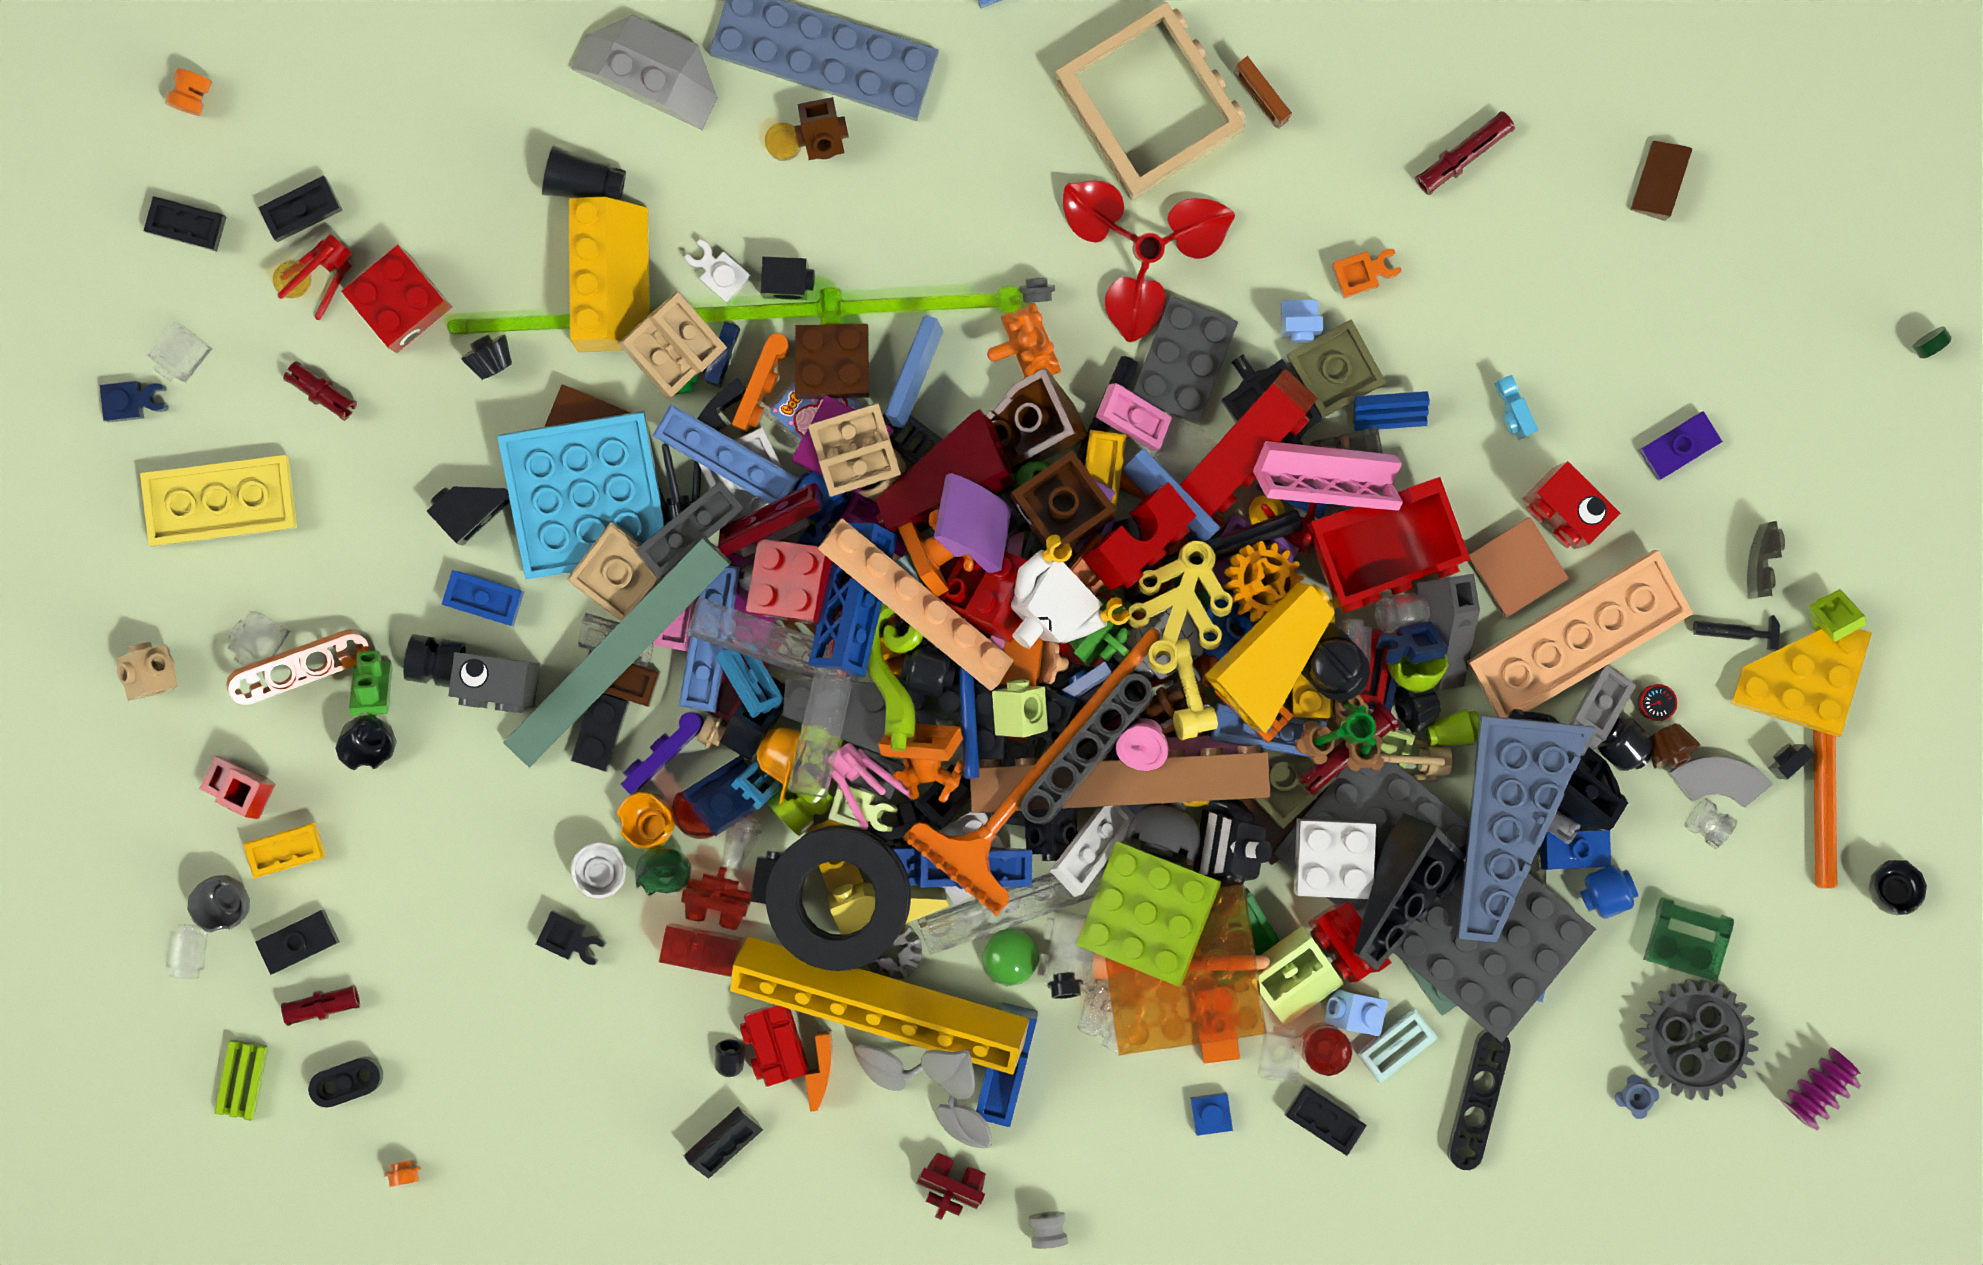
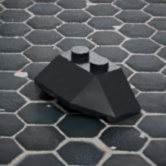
[1507,708,1628,831]

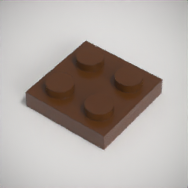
[795,324,869,399]

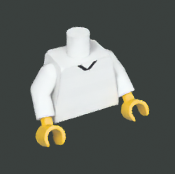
[1011,535,1130,649]

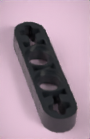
[1447,1029,1511,1170]

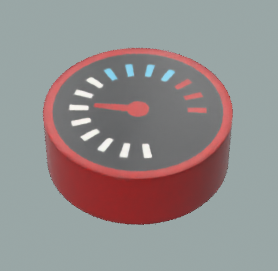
[1638,684,1677,721]

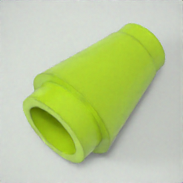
[1425,709,1480,746]

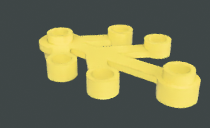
[1128,541,1233,674]

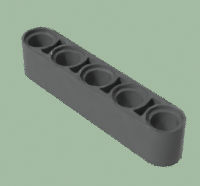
[1021,674,1153,824]

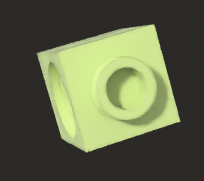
[992,679,1048,738]

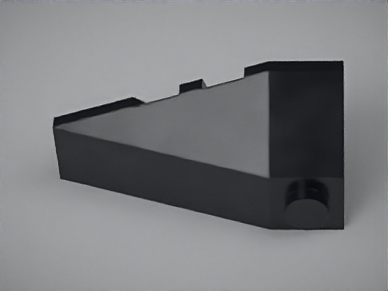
[1353,812,1466,970]

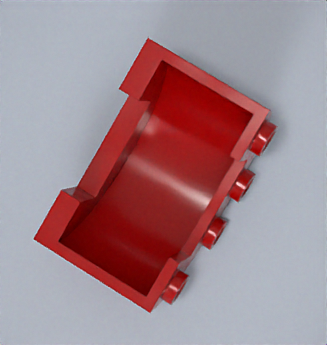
[1306,477,1471,614]

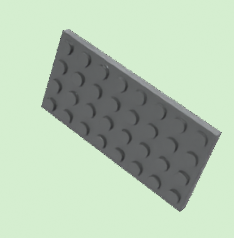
[1272,751,1596,1043]

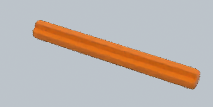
[1813,730,1837,889]

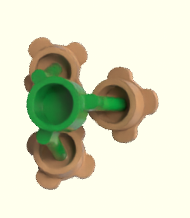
[1295,695,1384,772]

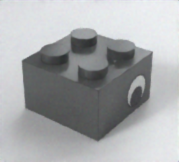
[448,652,540,713]

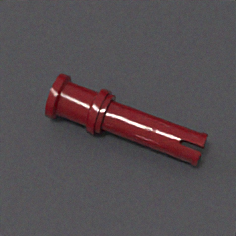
[1299,703,1400,796]

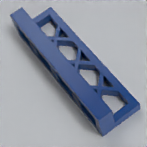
[808,523,898,677]

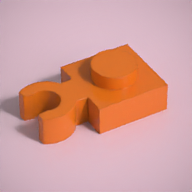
[1332,249,1402,299]

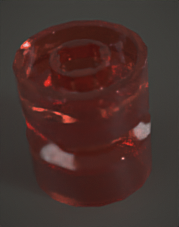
[1298,1022,1353,1076]

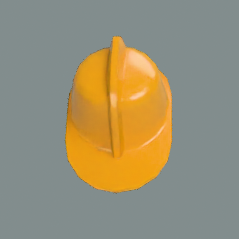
[756,726,809,805]

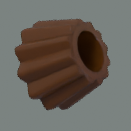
[1650,723,1700,769]

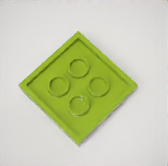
[1076,841,1221,987]

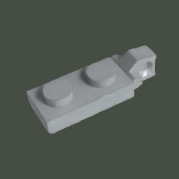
[1569,665,1636,756]

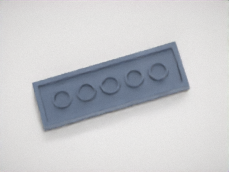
[709,0,939,121]

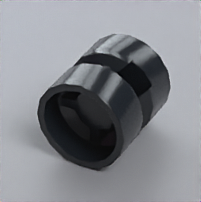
[403,634,466,688]

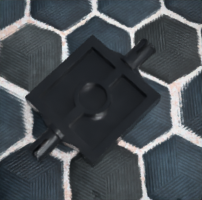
[1221,354,1323,445]

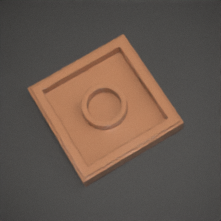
[1469,517,1569,617]

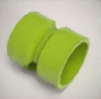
[767,767,835,837]

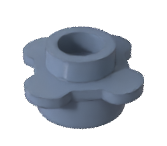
[1615,1075,1659,1119]

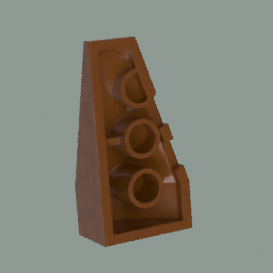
[986,368,1089,474]

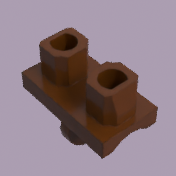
[1140,676,1211,735]

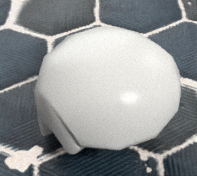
[571,841,627,899]

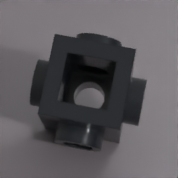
[1024,808,1078,861]

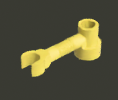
[1173,638,1218,740]

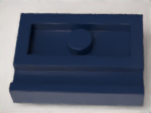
[682,755,774,837]

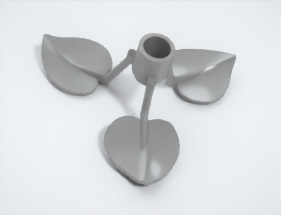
[853,1044,992,1148]

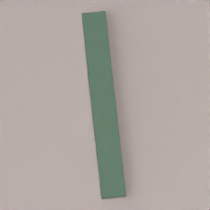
[503,536,731,768]

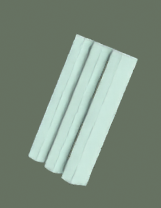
[1356,1008,1438,1083]

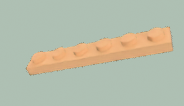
[818,518,1014,691]

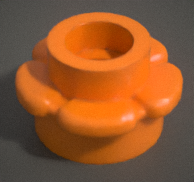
[384,1160,421,1187]

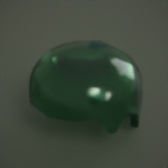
[635,845,691,896]

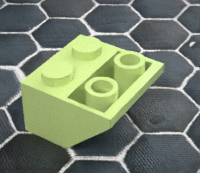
[1244,925,1344,1027]

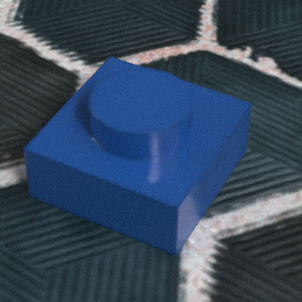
[1190,1092,1233,1136]

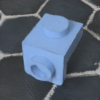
[1281,300,1323,342]
[1325,989,1388,1036]

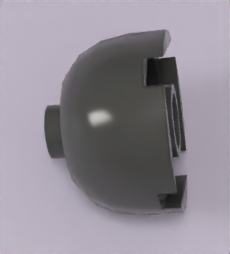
[1124,802,1201,865]

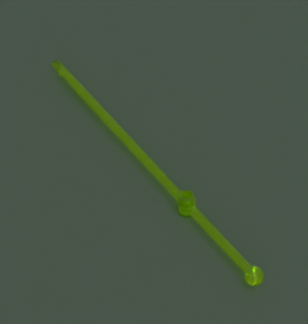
[447,285,1021,334]

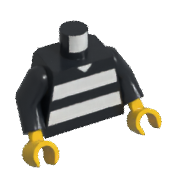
[1182,799,1272,897]

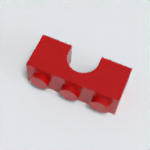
[1082,482,1197,591]

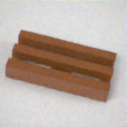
[1234,55,1292,129]

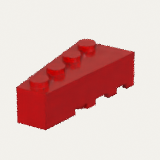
[1180,368,1318,517]

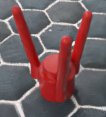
[277,234,352,320]
[1261,502,1318,555]

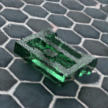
[1643,897,1734,982]

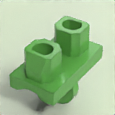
[1069,596,1131,667]
[349,651,393,716]

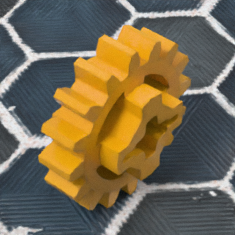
[1223,541,1304,622]

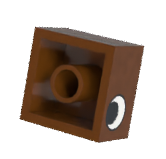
[1011,450,1116,550]

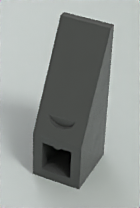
[1417,574,1480,692]

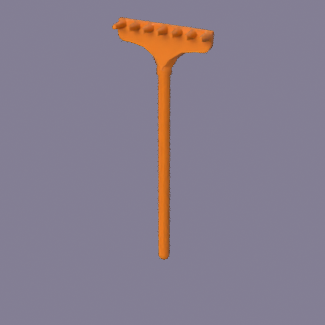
[903,628,1160,916]

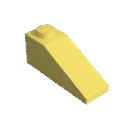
[827,882,949,934]

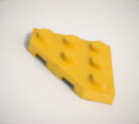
[1731,629,1872,738]

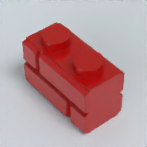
[740,1004,810,1087]

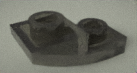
[1747,521,1785,599]

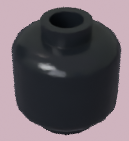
[900,645,957,697]
[1598,717,1653,771]

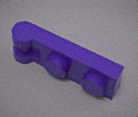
[620,712,704,795]

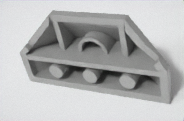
[571,14,718,130]

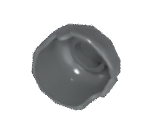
[187,875,250,933]

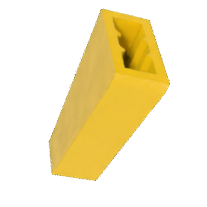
[1204,583,1335,733]

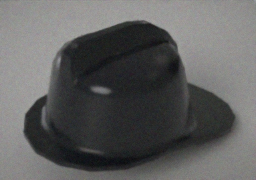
[1301,623,1371,701]

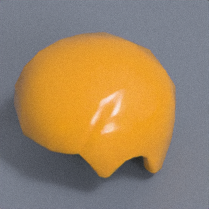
[617,792,675,850]

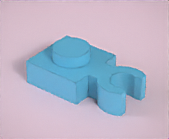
[1494,374,1539,440]

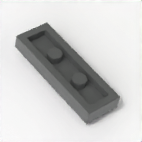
[634,481,744,579]

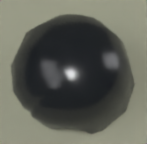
[335,715,397,770]
[1868,860,1927,915]

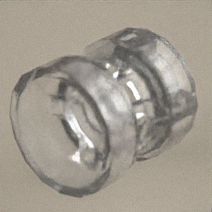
[1684,798,1737,849]

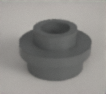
[1019,278,1055,302]

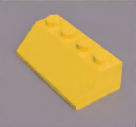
[569,197,650,352]

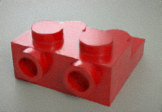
[1308,901,1392,983]

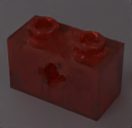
[659,923,743,977]

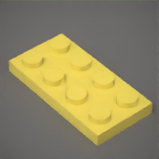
[140,455,297,547]

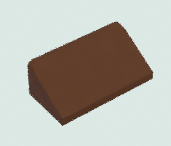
[1630,141,1693,221]

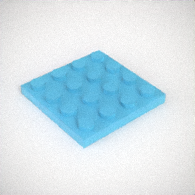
[497,411,666,580]

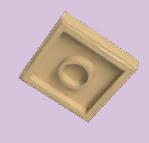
[566,521,664,621]

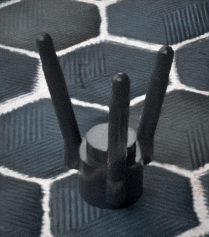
[658,443,701,523]

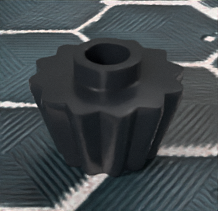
[461,334,512,380]
[1395,686,1441,733]

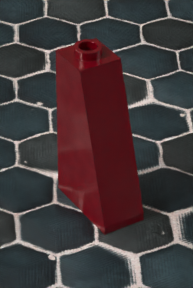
[876,409,1017,542]

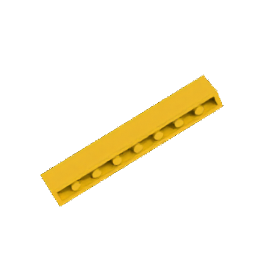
[730,936,1030,1075]

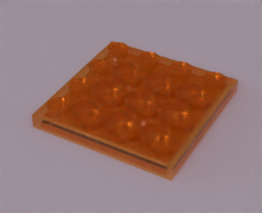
[1105,884,1267,1056]

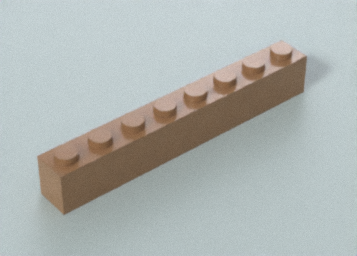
[970,745,1270,813]

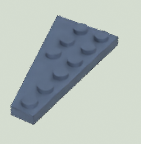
[1457,715,1595,943]

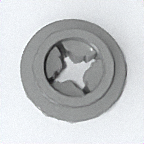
[867,924,922,980]

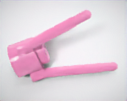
[828,742,916,830]

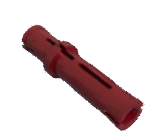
[1415,111,1515,195]

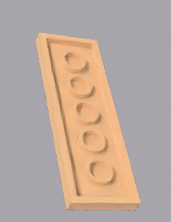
[1466,550,1693,718]

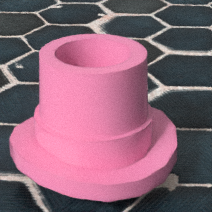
[1116,718,1168,771]

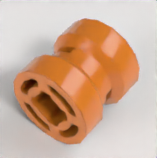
[165,68,212,116]

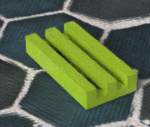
[215,1040,268,1121]

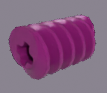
[1780,1047,1861,1131]

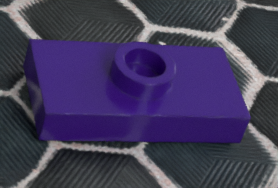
[1639,411,1723,481]

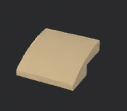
[618,292,727,398]
[808,403,901,497]

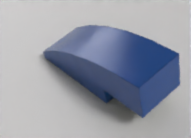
[976,1002,1038,1127]

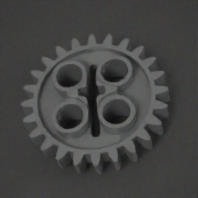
[1636,979,1759,1100]

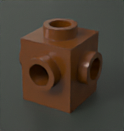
[794,97,849,160]

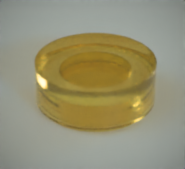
[765,123,801,161]
[273,260,312,298]

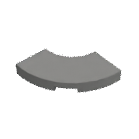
[1668,757,1773,807]

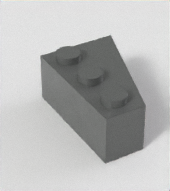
[783,679,898,761]

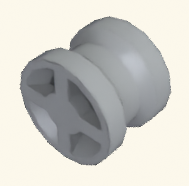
[1029,1211,1068,1249]

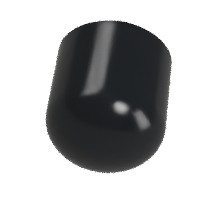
[715,1039,745,1077]

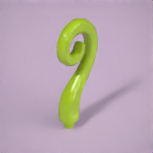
[867,602,924,751]

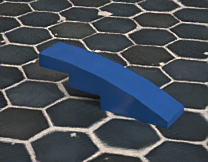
[891,846,1032,889]

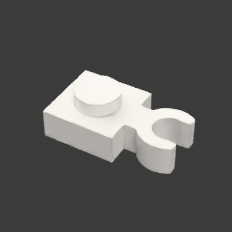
[685,240,752,304]

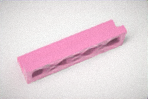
[1253,441,1403,511]

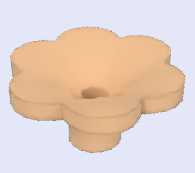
[1039,641,1069,684]

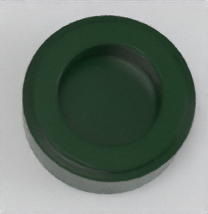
[1912,326,1952,359]

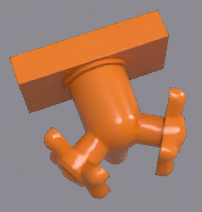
[987,303,1061,379]
[898,509,974,597]
[878,723,964,802]

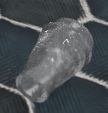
[721,815,762,870]
[1077,979,1121,1037]

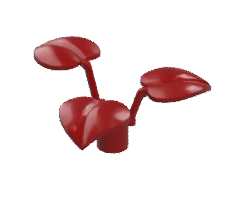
[1063,180,1235,342]

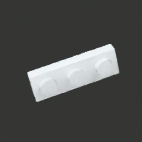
[1050,805,1134,897]

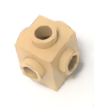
[116,642,178,701]

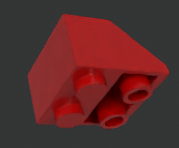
[938,551,1028,643]

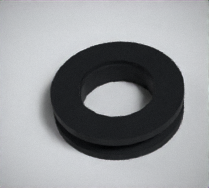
[766,825,911,971]

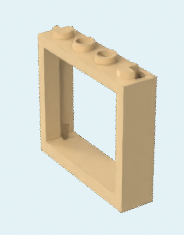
[1055,2,1246,201]

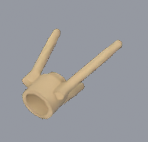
[1380,737,1452,782]

